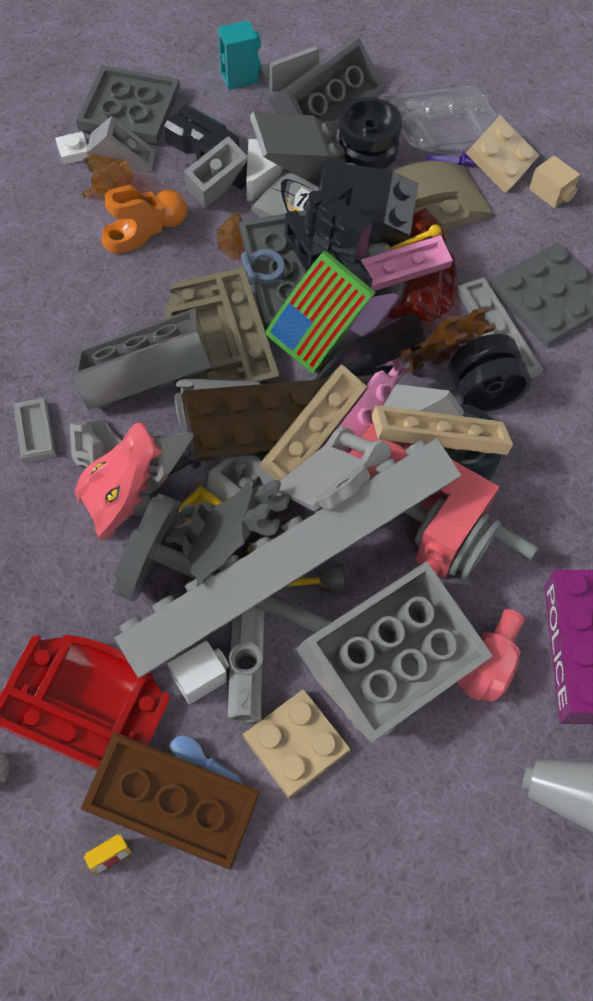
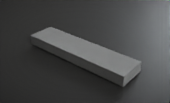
[456,277,543,378]

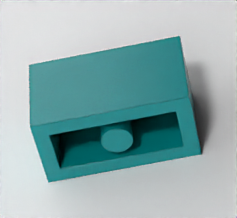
[218,20,262,90]

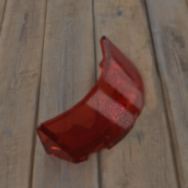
[388,208,458,322]

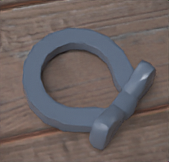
[241,249,284,285]

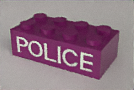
[544,569,593,725]

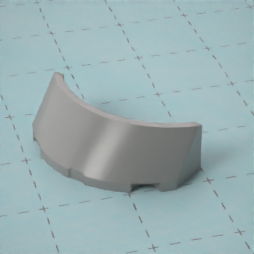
[70,419,194,497]

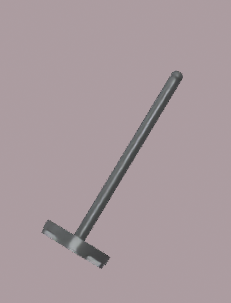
[112,494,333,633]

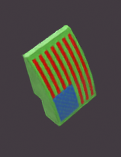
[264,251,376,374]

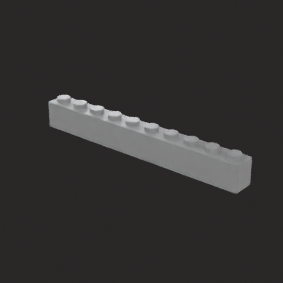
[114,438,461,678]

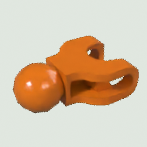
[101,185,188,254]

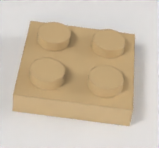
[466,115,539,193]
[243,689,350,799]

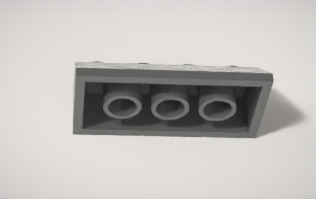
[269,38,385,127]
[71,308,211,410]

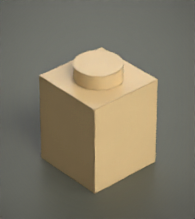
[529,156,580,208]

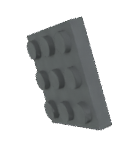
[76,65,180,144]
[489,242,593,348]

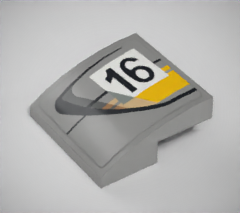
[251,171,318,218]

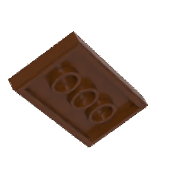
[81,732,261,870]

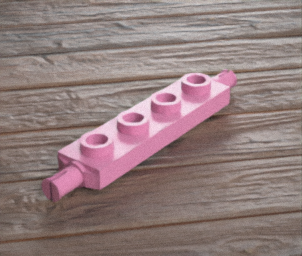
[316,363,407,454]

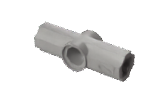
[227,606,265,723]

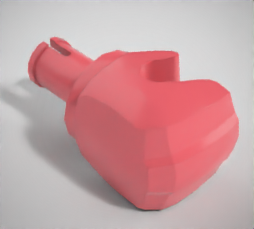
[456,609,525,702]

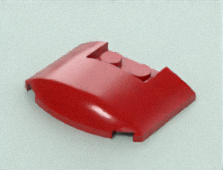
[0,634,170,772]

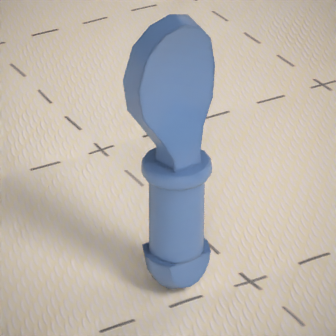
[170,736,242,784]

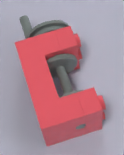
[349,423,538,583]

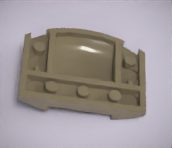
[393,161,493,242]
[165,267,279,383]

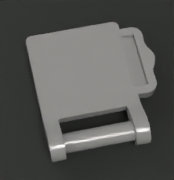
[278,426,391,510]

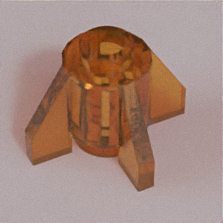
[81,153,133,198]

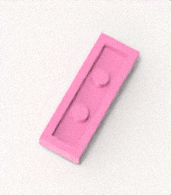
[361,235,453,291]

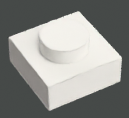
[55,132,91,165]

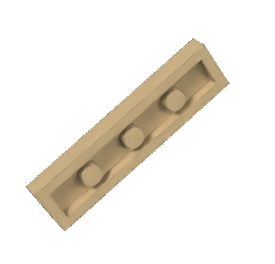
[259,365,367,480]
[371,405,513,455]

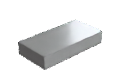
[13,397,57,464]

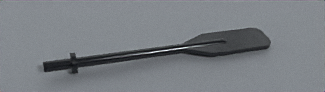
[168,313,426,476]

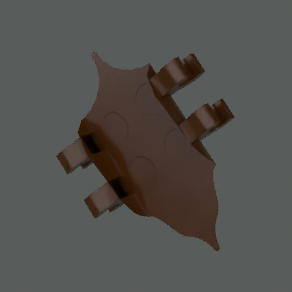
[378,306,498,373]

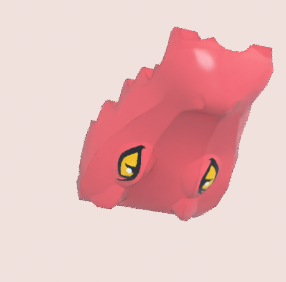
[75,422,162,540]

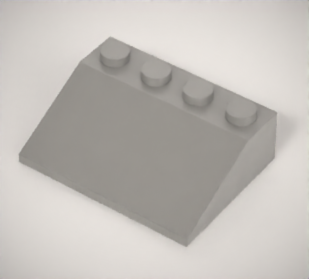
[296,561,493,742]

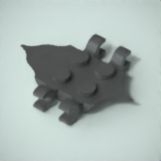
[164,479,291,587]

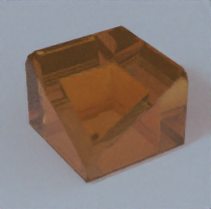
[217,213,244,260]

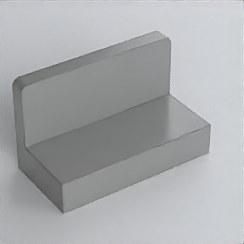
[260,46,319,92]

